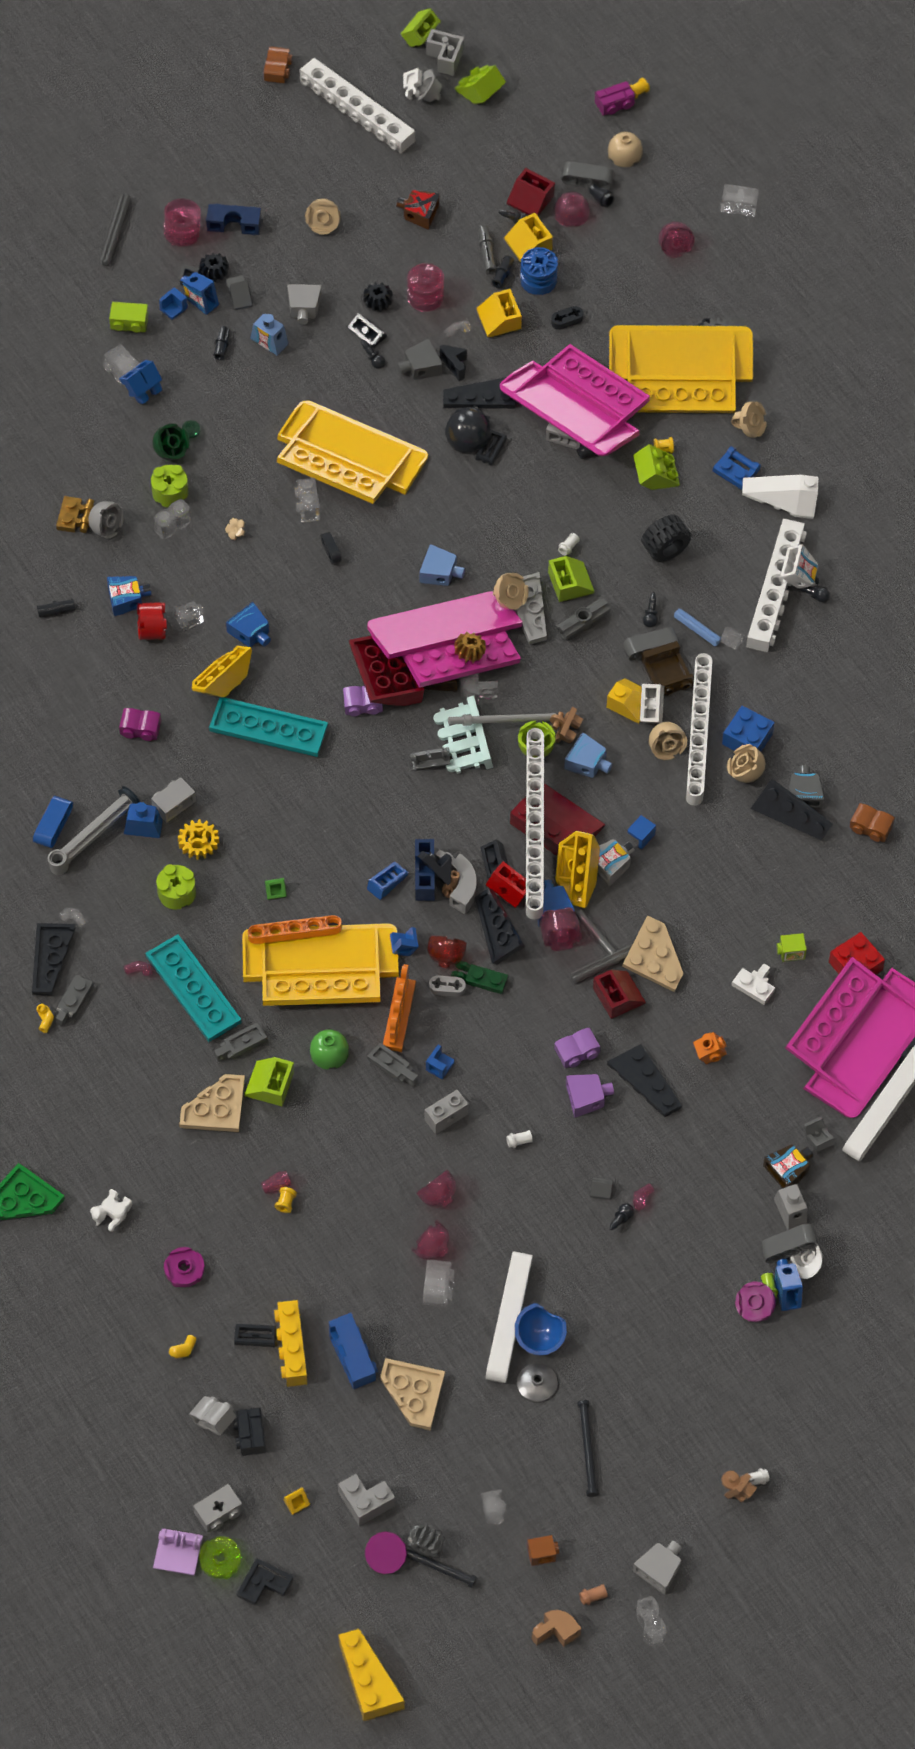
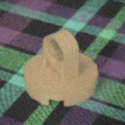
[305,199,341,234]
[731,401,767,438]
[493,573,528,610]

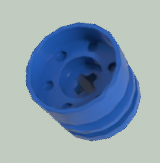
[520,247,558,295]

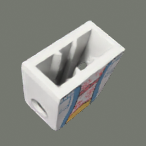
[781,545,820,588]

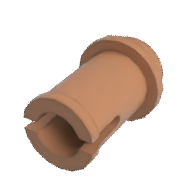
[579,1584,607,1605]

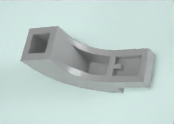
[435,849,476,915]

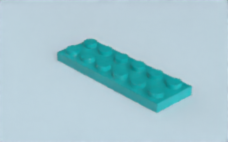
[209,697,328,757]
[145,934,242,1042]

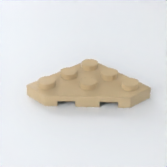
[622,915,683,992]
[179,1074,245,1132]
[380,1358,445,1430]

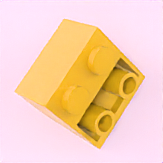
[504,213,553,262]
[477,289,522,337]

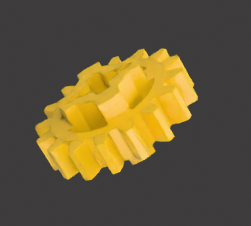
[178,819,219,860]

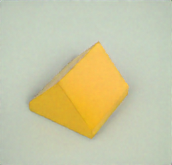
[283,1487,310,1515]

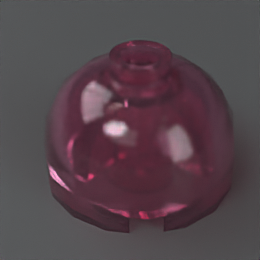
[554,192,589,227]
[658,221,695,258]
[416,1170,457,1207]
[411,1220,449,1260]

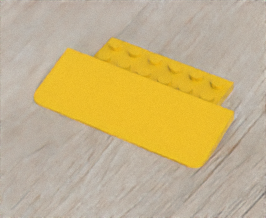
[609,325,753,413]
[277,401,428,504]
[242,924,399,1006]

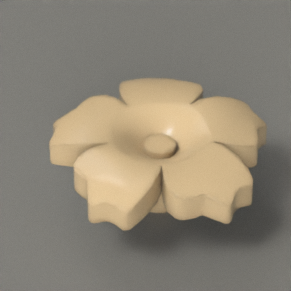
[225,518,245,540]

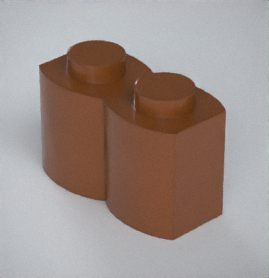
[264,46,293,83]
[850,803,895,842]

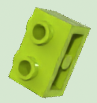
[400,8,441,47]
[109,302,148,332]

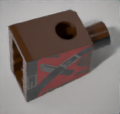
[396,190,440,230]

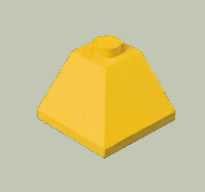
[606,678,642,724]

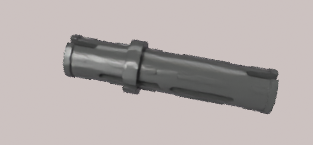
[478,225,496,274]

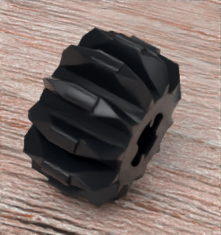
[199,252,229,282]
[363,281,393,312]

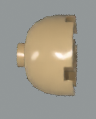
[608,132,643,167]
[648,722,688,760]
[727,744,766,783]

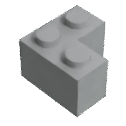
[426,29,464,76]
[338,1474,395,1526]

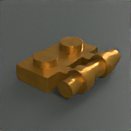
[56,496,95,533]

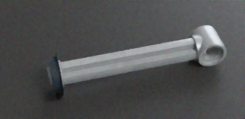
[48,786,140,875]

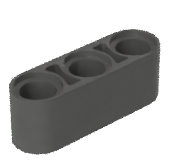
[561,162,614,190]
[623,627,680,661]
[761,1224,817,1263]

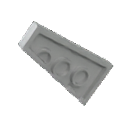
[515,572,547,645]

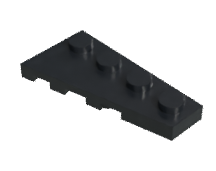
[443,377,515,409]
[751,779,833,840]
[32,923,76,996]
[607,1044,682,1117]

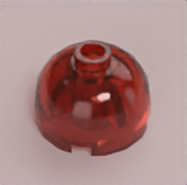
[428,936,467,968]

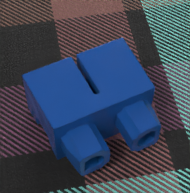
[119,360,162,404]

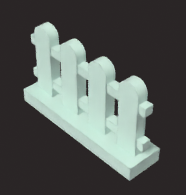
[433,696,493,774]

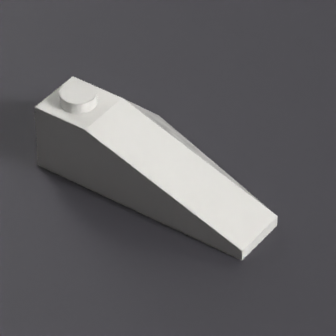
[742,475,818,519]

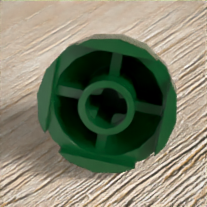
[152,424,190,460]

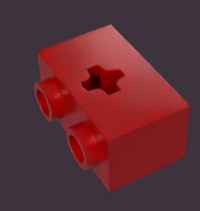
[485,861,526,908]

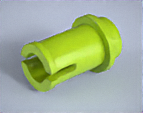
[761,1273,778,1298]

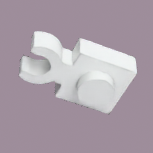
[404,68,422,100]

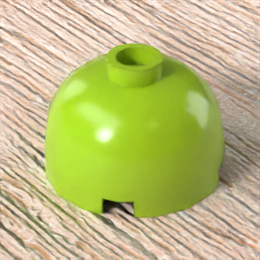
[518,721,555,758]

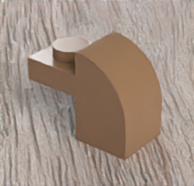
[532,1610,581,1647]

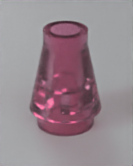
[261,1170,292,1194]

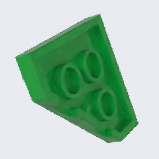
[0,1163,65,1220]

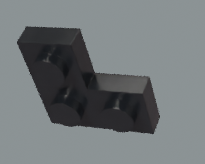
[236,1558,294,1605]

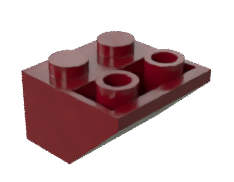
[507,168,555,216]
[593,970,646,1019]

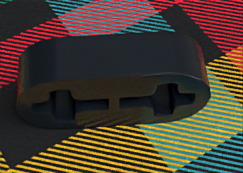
[551,306,583,330]
[320,532,341,564]

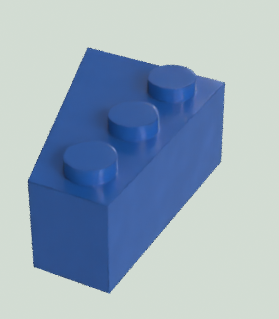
[329,1313,378,1390]

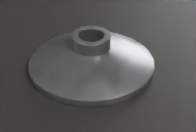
[517,1363,558,1402]

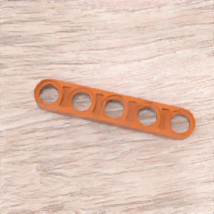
[248,915,342,944]

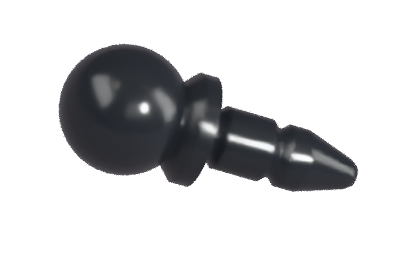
[498,210,528,224]
[361,339,386,369]
[799,586,830,602]
[643,592,658,627]
[609,1203,634,1230]

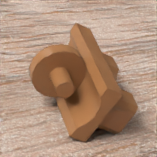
[550,707,583,743]
[721,1471,757,1502]

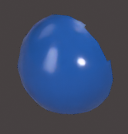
[514,1303,567,1355]

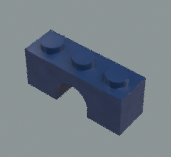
[206,204,261,235]
[415,839,435,901]

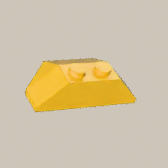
[191,646,252,698]
[555,831,600,908]

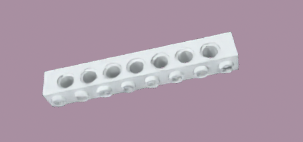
[300,58,415,153]
[746,518,807,652]

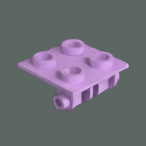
[153,1528,203,1575]

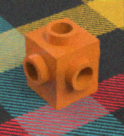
[693,1032,727,1064]

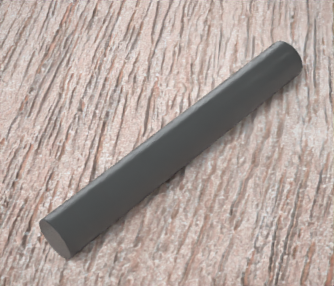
[576,910,616,955]

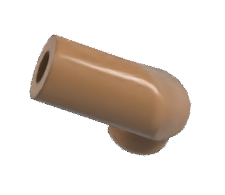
[442,870,460,898]

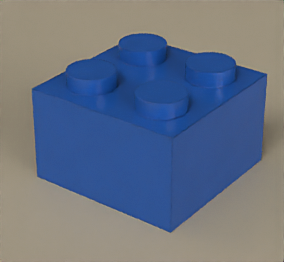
[722,706,775,752]

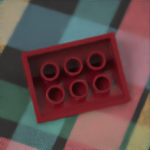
[348,636,424,706]
[510,784,605,856]

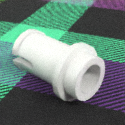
[558,533,580,556]
[506,1130,533,1148]
[749,1468,769,1485]

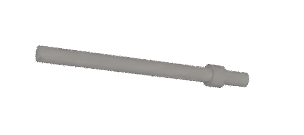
[448,713,556,726]

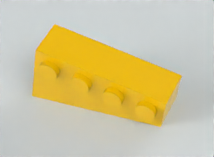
[339,1629,404,1721]

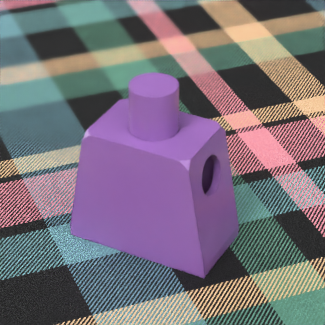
[566,1074,614,1118]

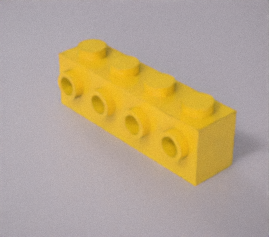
[274,1300,307,1387]

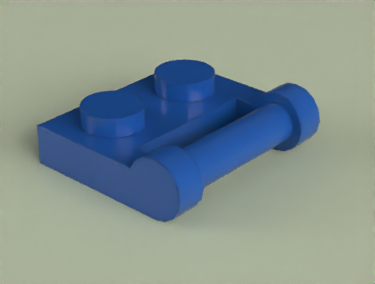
[713,446,761,490]

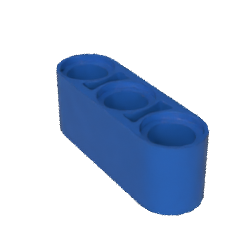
[33,796,73,848]

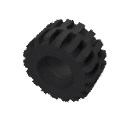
[641,515,692,562]

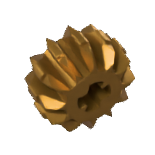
[454,631,486,663]

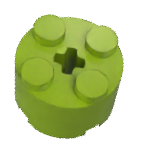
[151,465,188,507]
[156,864,196,910]

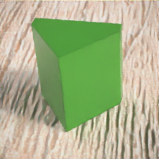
[265,878,287,899]

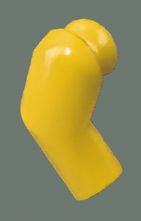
[36,1004,54,1033]
[169,1335,197,1358]

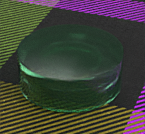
[182,420,200,439]

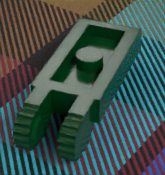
[451,960,508,994]

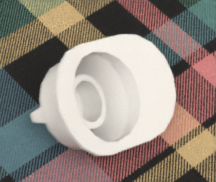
[790,1244,823,1279]

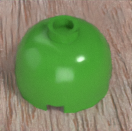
[310,1029,349,1069]

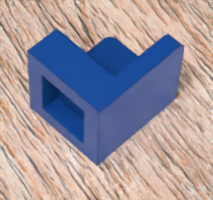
[159,287,188,320]
[628,815,656,850]
[390,927,418,956]
[426,1044,454,1080]

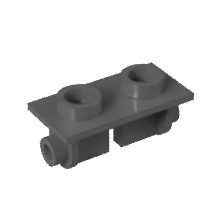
[410,747,450,770]

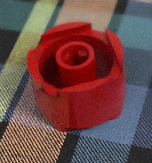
[137,602,167,640]

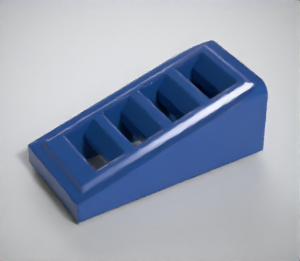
[367,862,409,900]

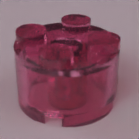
[540,907,582,951]

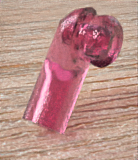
[123,961,152,976]
[633,1183,654,1210]

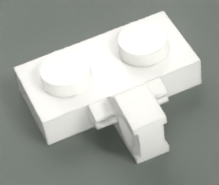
[732,964,775,1005]

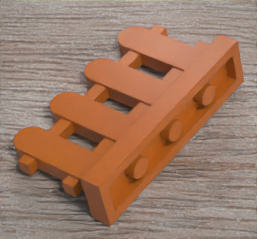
[383,964,416,1052]

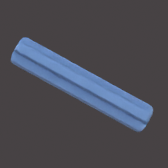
[674,608,721,646]

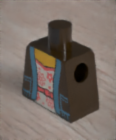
[763,1145,814,1189]

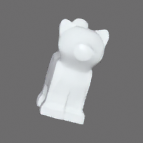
[90,1189,132,1232]

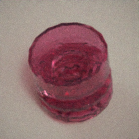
[163,198,201,246]
[407,263,444,312]

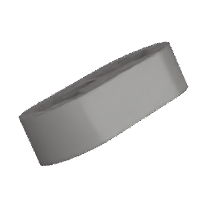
[429,975,466,997]

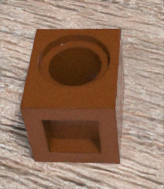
[527,1535,559,1566]

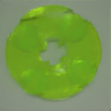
[199,1536,241,1579]

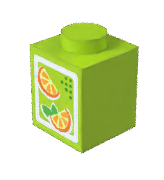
[776,933,806,962]

